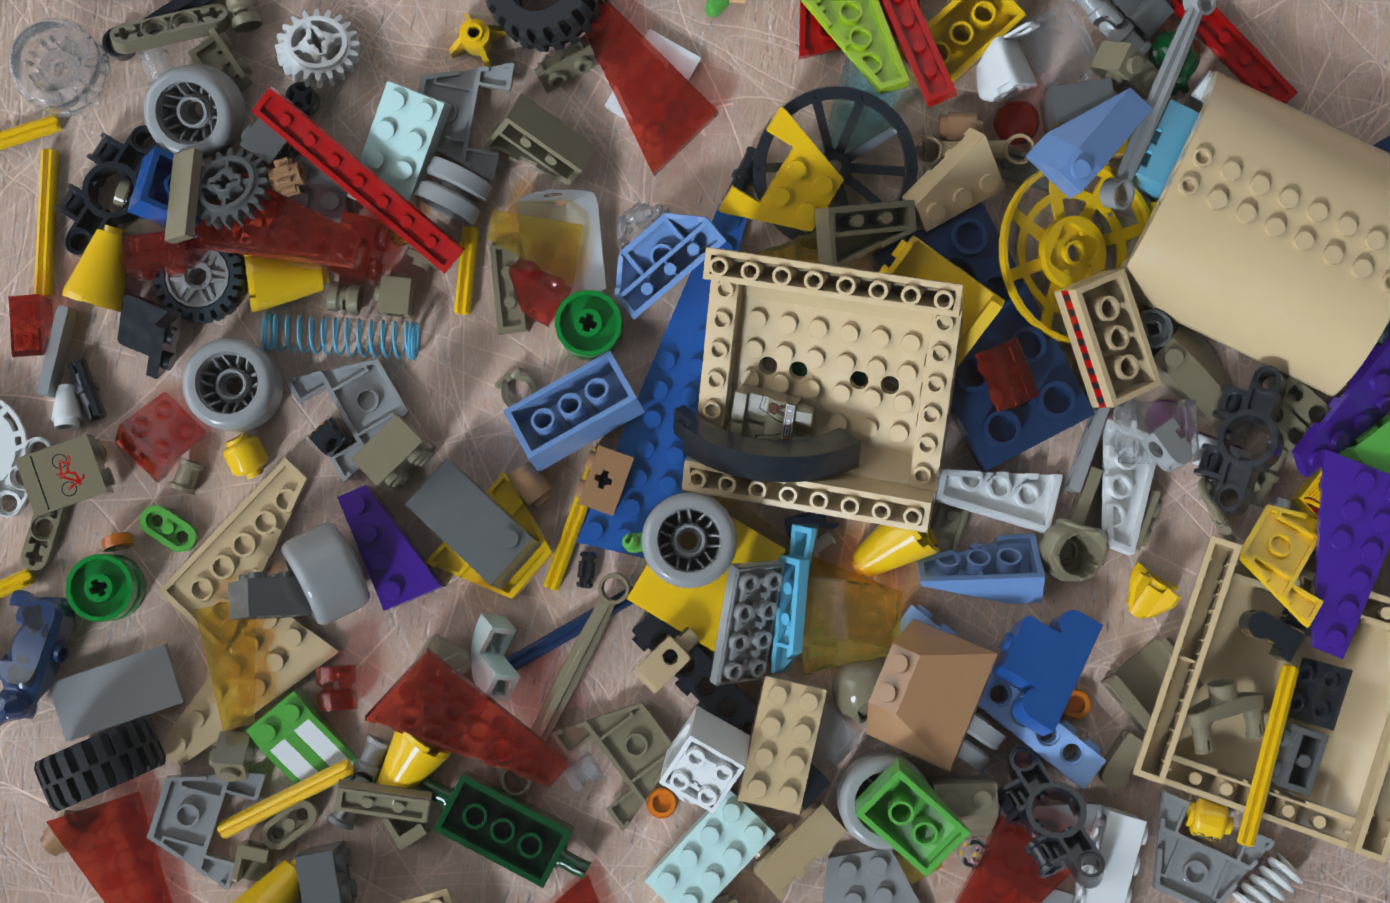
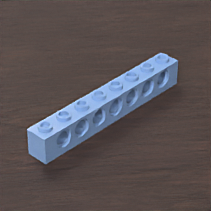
[886,604,1106,790]

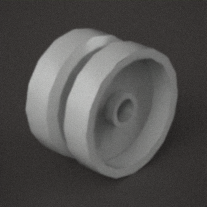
[414,156,493,226]
[957,712,1006,773]

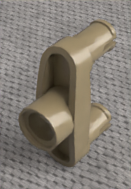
[1186,679,1265,755]

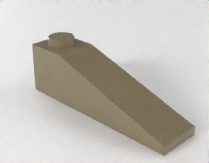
[1152,324,1253,445]

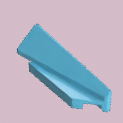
[771,524,819,674]

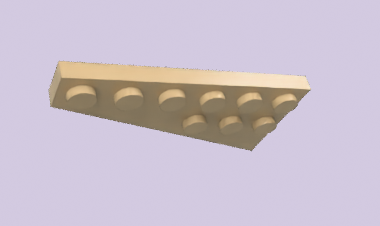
[158,458,309,654]
[161,617,342,766]

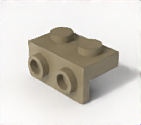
[188,28,254,92]

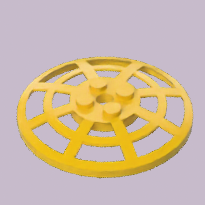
[999,165,1151,343]

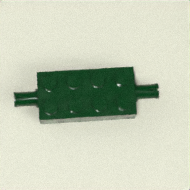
[420,770,591,888]

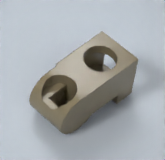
[1098,730,1143,789]

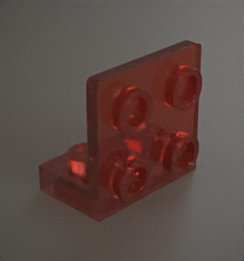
[115,392,207,483]

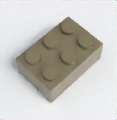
[351,414,436,489]

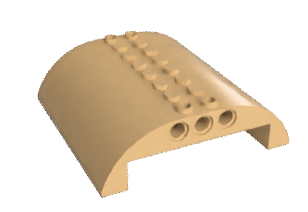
[1119,71,1390,396]
[1132,535,1390,864]

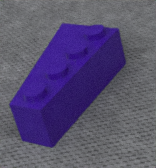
[337,485,446,611]

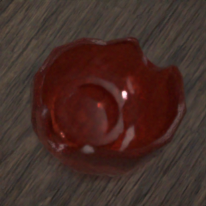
[993,98,1040,146]

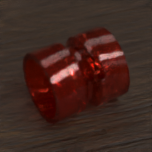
[315,665,358,711]

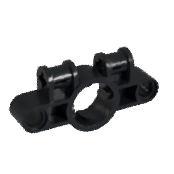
[54,125,163,258]
[1193,366,1287,516]
[998,745,1105,889]

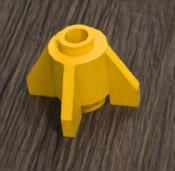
[448,13,507,67]
[1125,562,1181,620]

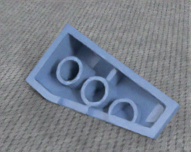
[1025,88,1153,199]
[917,534,1045,604]

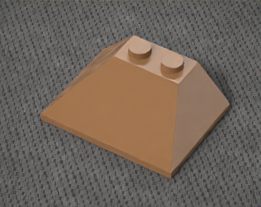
[866,619,999,772]

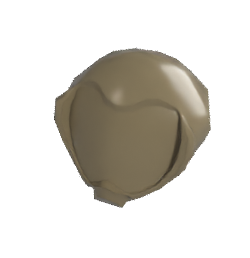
[1039,518,1109,582]
[832,654,885,723]

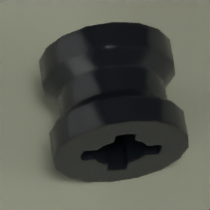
[285,82,320,116]

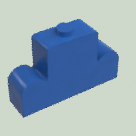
[993,610,1103,736]

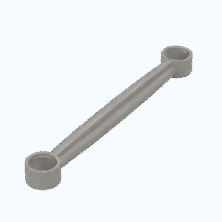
[1100,0,1217,210]

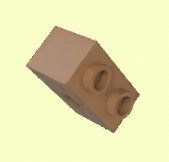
[574,445,634,516]

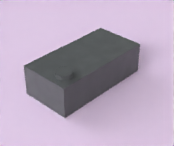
[405,459,542,590]

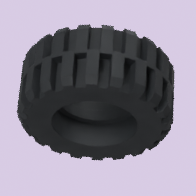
[486,0,605,52]
[34,716,166,812]

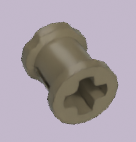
[168,457,205,495]

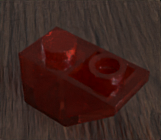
[508,258,572,327]
[8,294,53,358]

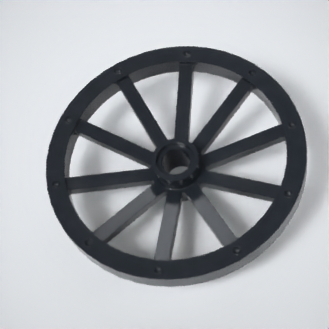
[753,85,918,250]

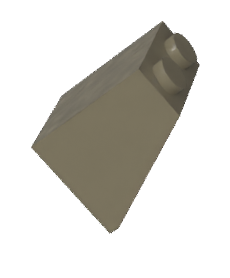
[925,774,999,838]

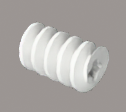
[1232,852,1304,903]

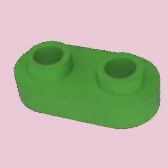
[140,505,199,552]

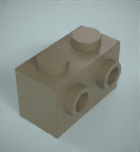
[1090,40,1159,100]

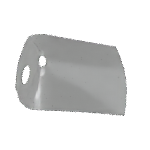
[516,189,606,299]

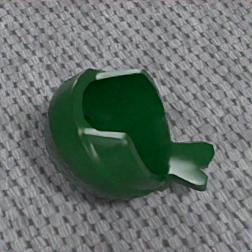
[1148,30,1201,96]

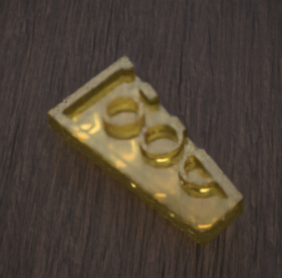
[195,602,257,731]

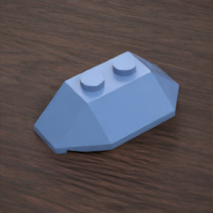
[614,212,727,320]

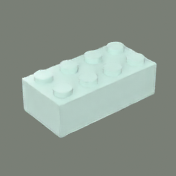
[347,81,452,207]
[644,787,776,903]

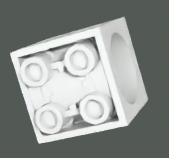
[659,706,750,814]

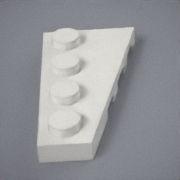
[1102,419,1156,555]
[935,469,1063,533]

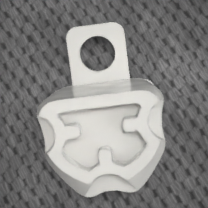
[976,21,1040,102]

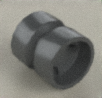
[1140,309,1173,351]

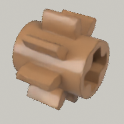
[268,157,307,197]

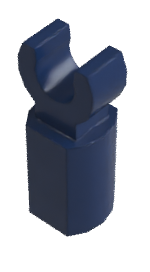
[784,512,839,538]

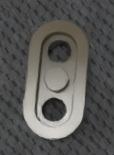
[261,799,319,850]

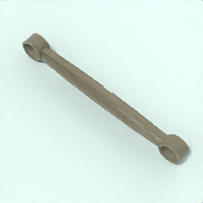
[501,572,631,796]

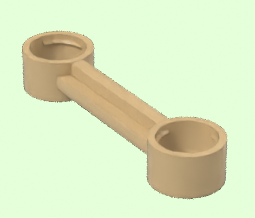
[914,133,1035,166]

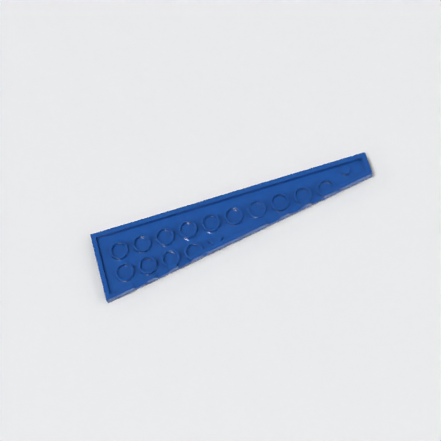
[576,204,747,559]

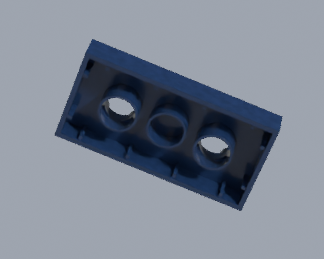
[869,202,1095,472]

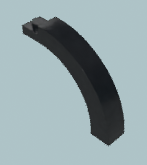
[673,405,861,482]

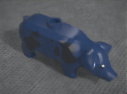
[0,590,75,726]

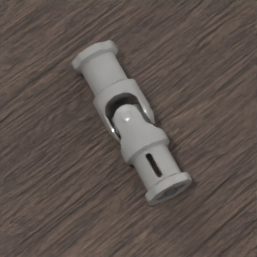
[1071,0,1152,55]
[327,734,390,831]

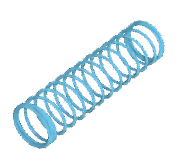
[261,312,420,361]

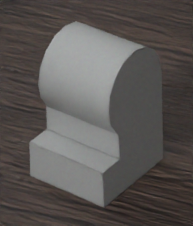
[1140,417,1192,472]

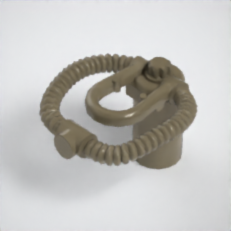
[1198,477,1262,543]

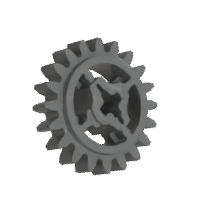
[196,148,272,230]

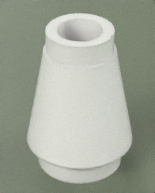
[51,384,83,430]

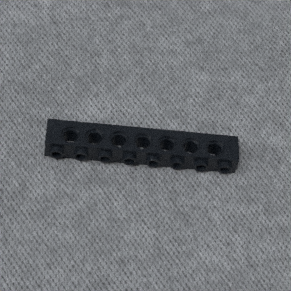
[632,613,831,809]

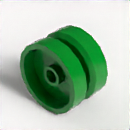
[555,289,624,361]
[65,554,146,622]

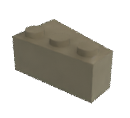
[483,93,596,186]
[815,200,917,267]

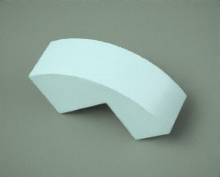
[471,613,520,702]

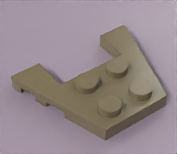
[551,702,673,832]

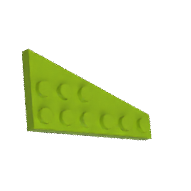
[801,0,910,95]

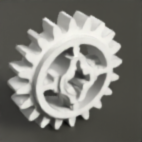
[275,9,361,88]

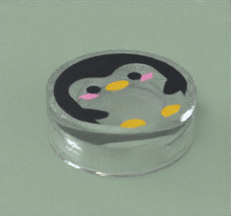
[957,837,989,869]

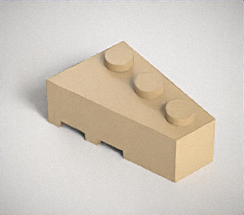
[902,128,1006,232]
[753,800,847,900]

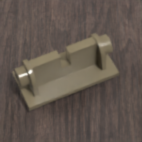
[534,40,599,93]

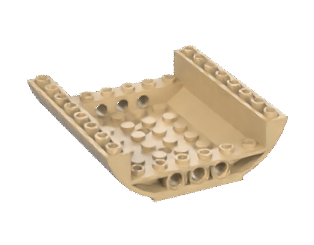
[682,247,965,533]

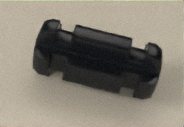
[576,551,596,589]

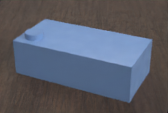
[503,351,645,472]

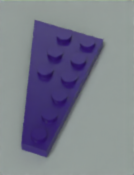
[1291,328,1390,478]
[1310,449,1390,659]

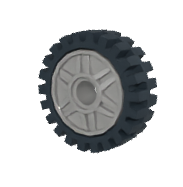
[152,232,248,324]

